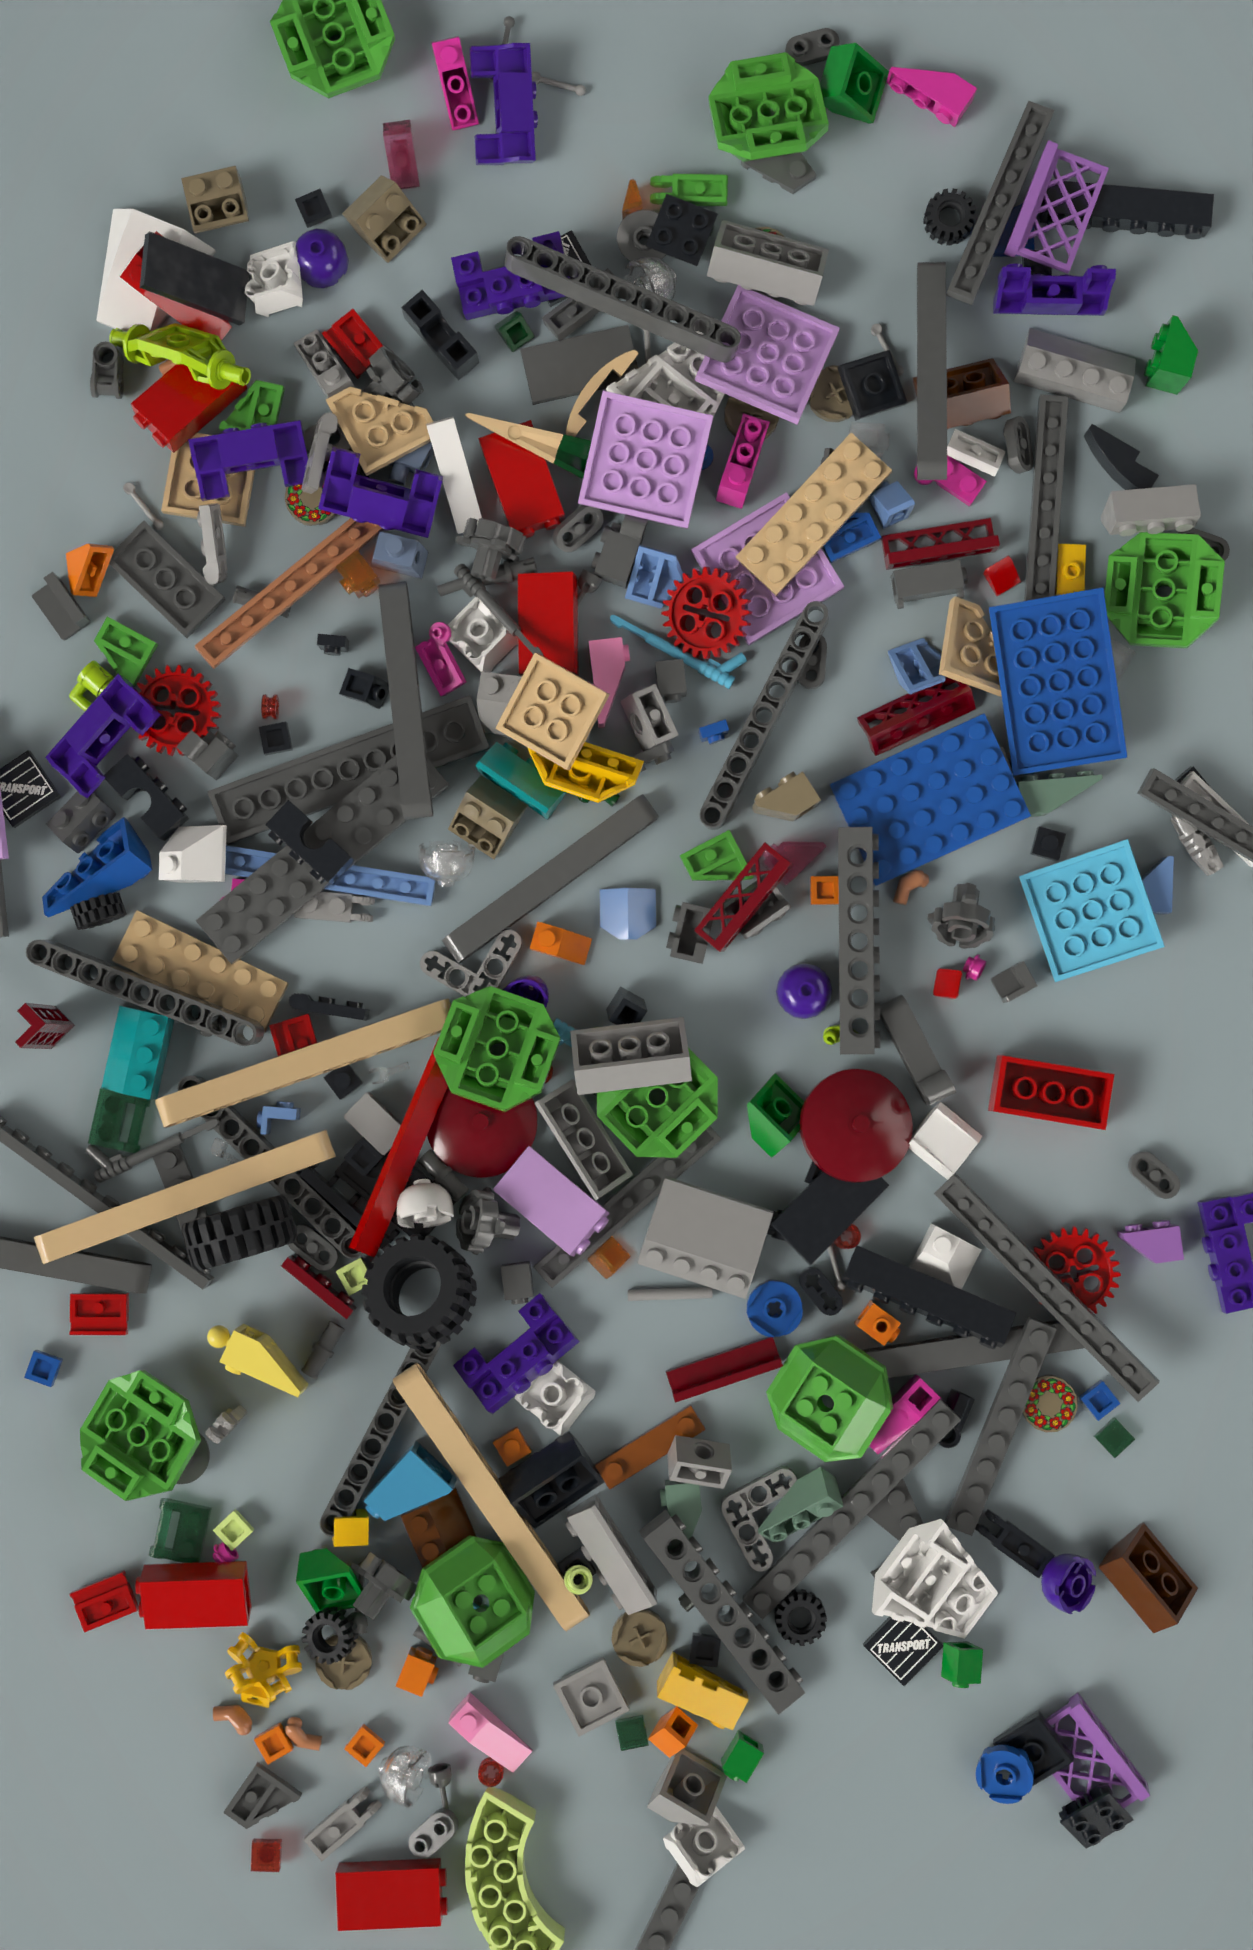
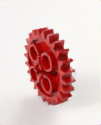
[661,567,752,659]
[133,665,222,757]
[1033,1226,1121,1314]

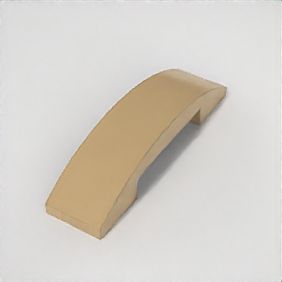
[565,350,639,437]

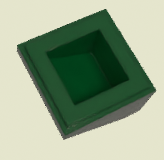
[494,311,535,352]

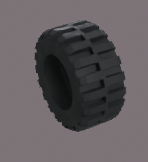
[181,1194,298,1271]
[362,1234,477,1349]

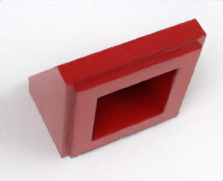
[983,555,1021,597]
[933,969,962,999]

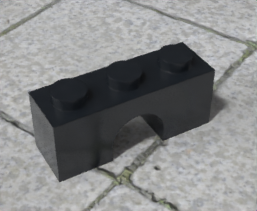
[401,289,479,381]
[104,754,189,841]
[265,800,354,885]

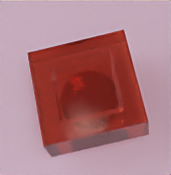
[251,1838,282,1872]

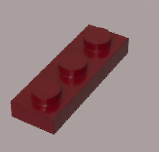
[281,1255,357,1320]

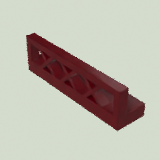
[881,518,1000,570]
[857,677,976,756]
[694,842,794,952]
[15,1003,75,1049]
[666,1337,783,1403]

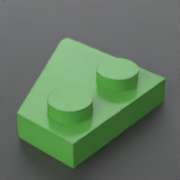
[219,380,285,432]
[94,617,158,687]
[679,830,754,881]

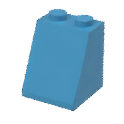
[364,1441,457,1521]

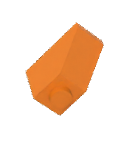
[530,921,592,966]

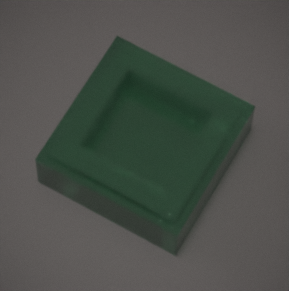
[1094,1417,1135,1458]
[615,1715,649,1751]

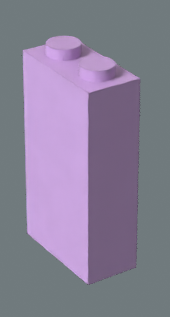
[493,1146,609,1257]

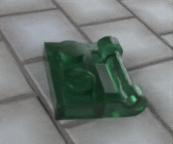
[88,1088,151,1153]
[149,1498,212,1563]

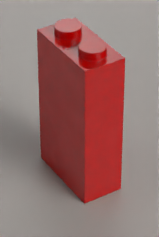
[131,364,247,453]
[478,420,565,538]
[518,571,579,676]
[135,1561,252,1629]
[335,1858,448,1931]

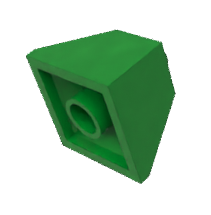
[747,1073,804,1158]
[296,1548,363,1613]

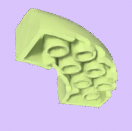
[465,1787,565,1950]

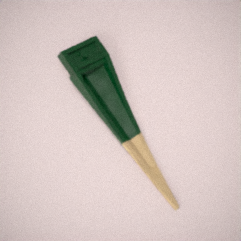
[465,413,592,479]

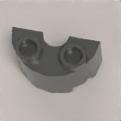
[666,902,713,964]

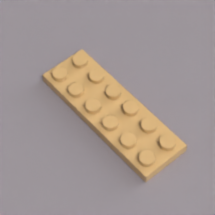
[735,433,892,596]
[112,910,289,1033]

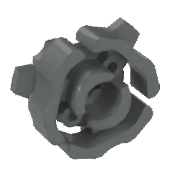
[362,346,424,407]
[455,518,526,581]
[928,883,995,949]
[456,1187,520,1255]
[350,1551,417,1620]

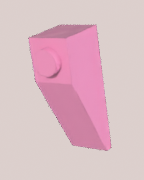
[589,637,630,728]
[448,1692,532,1772]

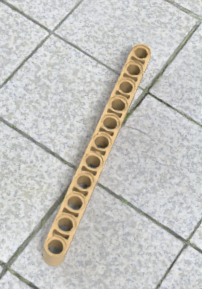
[155,999,451,1128]
[33,1130,336,1264]
[393,1363,590,1632]

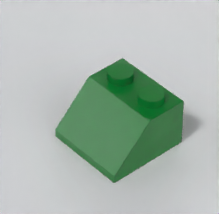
[820,43,889,124]

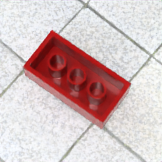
[988,1055,1115,1130]

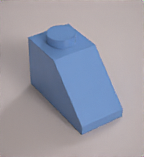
[869,481,915,529]
[1142,856,1174,914]

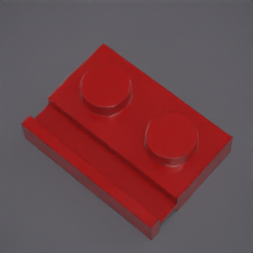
[322,309,383,379]
[269,1014,318,1057]
[69,1293,129,1335]
[69,1570,139,1633]

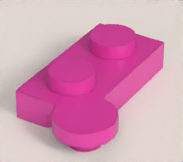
[914,455,987,507]
[415,622,467,696]

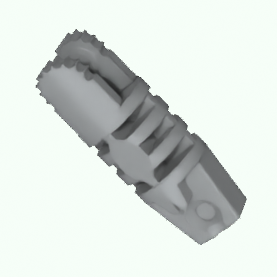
[1171,815,1224,876]

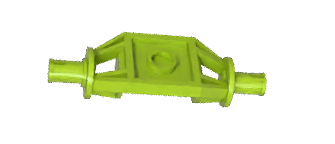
[109,323,251,390]

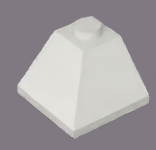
[159,825,227,883]
[909,1224,982,1289]

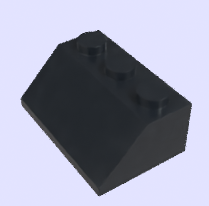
[499,1431,605,1529]

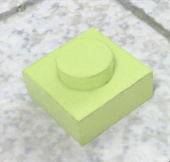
[336,1257,368,1296]
[213,1509,254,1551]

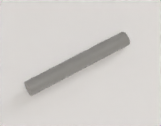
[628,1287,712,1301]

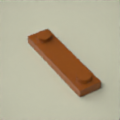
[595,1404,706,1490]

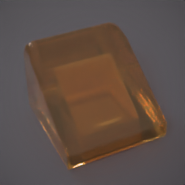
[622,179,643,220]
[588,1236,631,1279]

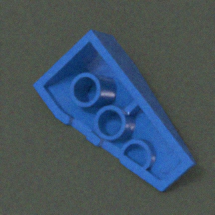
[42,817,153,918]

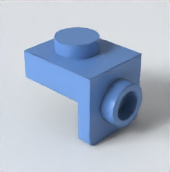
[257,1101,301,1135]

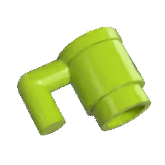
[69,660,114,712]

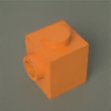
[854,1300,901,1346]
[395,1647,439,1697]
[648,1706,698,1758]

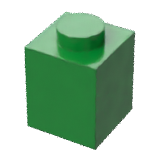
[941,1641,983,1688]
[721,1730,764,1783]

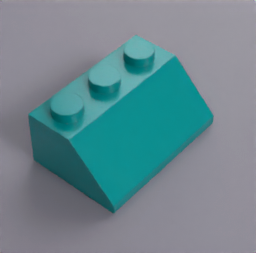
[475,742,567,820]
[101,1005,175,1100]

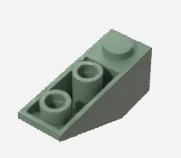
[1016,771,1103,817]
[758,1467,843,1543]
[660,1480,702,1550]

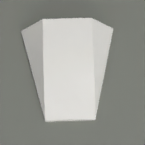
[96,209,216,331]
[606,331,724,417]
[872,1519,998,1639]

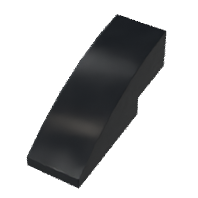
[1084,424,1159,490]

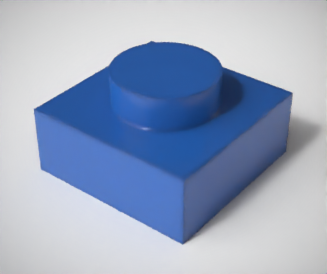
[698,719,729,744]
[24,1350,63,1387]
[1079,1380,1120,1421]

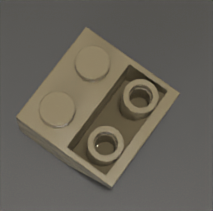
[181,166,249,234]
[342,175,427,263]
[752,771,821,821]
[448,775,528,859]

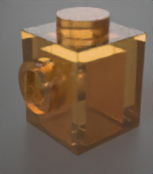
[335,550,380,599]

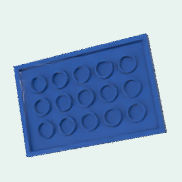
[989,587,1128,776]
[830,713,1031,886]

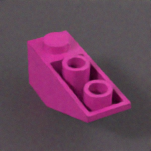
[431,36,479,131]
[886,67,977,127]
[716,413,770,509]
[870,1374,941,1455]

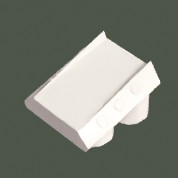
[245,241,303,317]
[448,597,518,672]
[909,1102,982,1180]
[515,1360,596,1436]
[663,1806,745,1887]

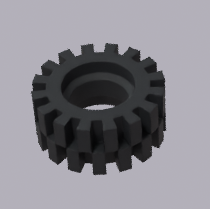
[923,188,976,246]
[70,892,127,930]
[774,1589,827,1646]
[302,1607,358,1665]

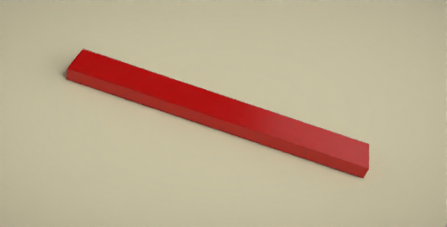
[349,1037,448,1257]

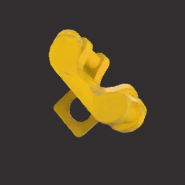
[225,1632,302,1708]

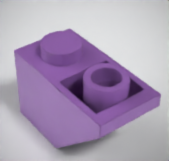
[1117,1220,1184,1264]

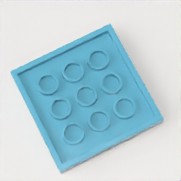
[1019,839,1165,982]

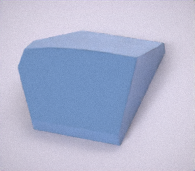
[625,545,683,609]
[888,638,946,694]
[600,888,656,940]

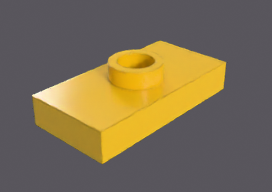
[1055,544,1086,596]

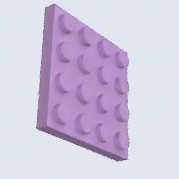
[695,285,840,425]
[578,391,713,529]
[691,492,844,646]

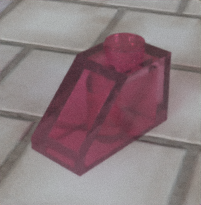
[383,120,420,189]
[761,842,826,888]

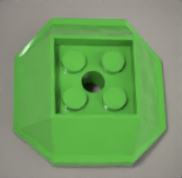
[270,0,395,99]
[708,52,829,162]
[1105,532,1225,648]
[433,986,561,1112]
[597,1047,718,1158]
[766,1334,893,1462]
[80,1370,201,1501]
[410,1535,535,1668]

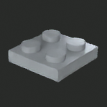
[553,1656,629,1737]

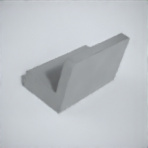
[344,1092,402,1155]

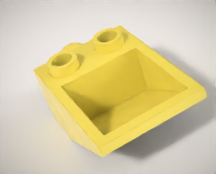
[207,1324,308,1397]

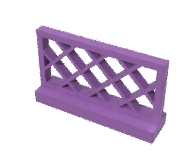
[1004,140,1109,274]
[1046,1693,1150,1808]

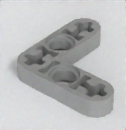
[420,930,522,996]
[721,1466,797,1572]

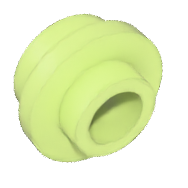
[564,1565,593,1595]

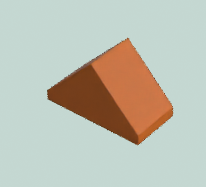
[66,543,114,597]

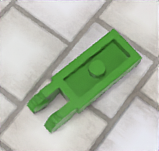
[650,174,728,206]

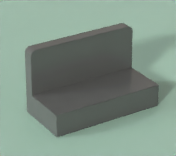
[32,572,91,641]

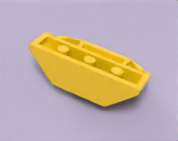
[528,742,644,803]

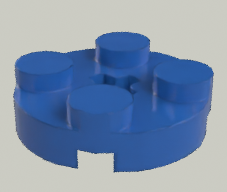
[746,1280,803,1337]
[976,1745,1034,1804]

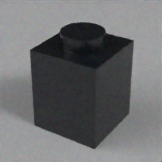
[606,986,648,1025]

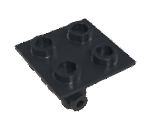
[646,194,718,266]
[1059,1783,1134,1849]

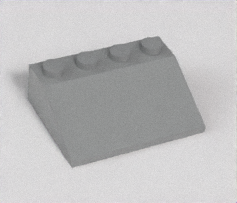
[637,1176,773,1299]

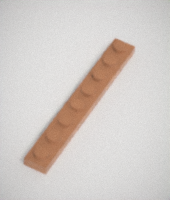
[195,518,384,669]

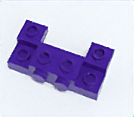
[470,43,538,165]
[451,231,571,320]
[993,263,1116,316]
[188,420,308,501]
[318,446,443,538]
[45,674,161,799]
[1197,1192,1253,1314]
[453,1293,580,1414]

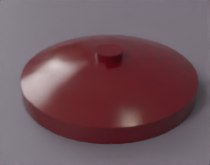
[800,1069,913,1183]
[427,1087,538,1178]

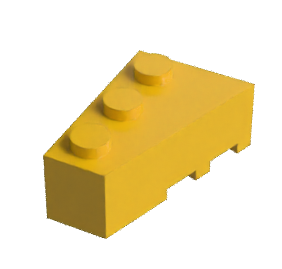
[657,1651,749,1730]

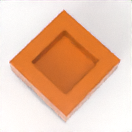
[810,876,839,905]
[493,1426,532,1467]
[254,1722,294,1765]
[344,1723,385,1767]

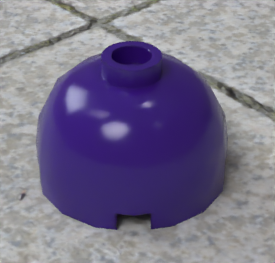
[295,228,349,288]
[776,963,833,1019]
[1041,1554,1096,1614]

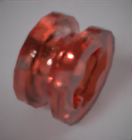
[261,694,279,720]
[834,1224,861,1249]
[478,1757,504,1787]

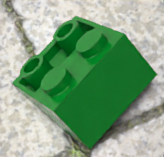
[1144,315,1198,395]

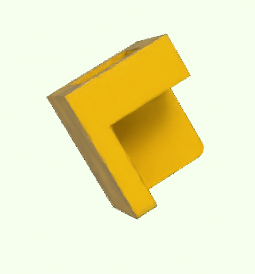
[332,1509,369,1547]

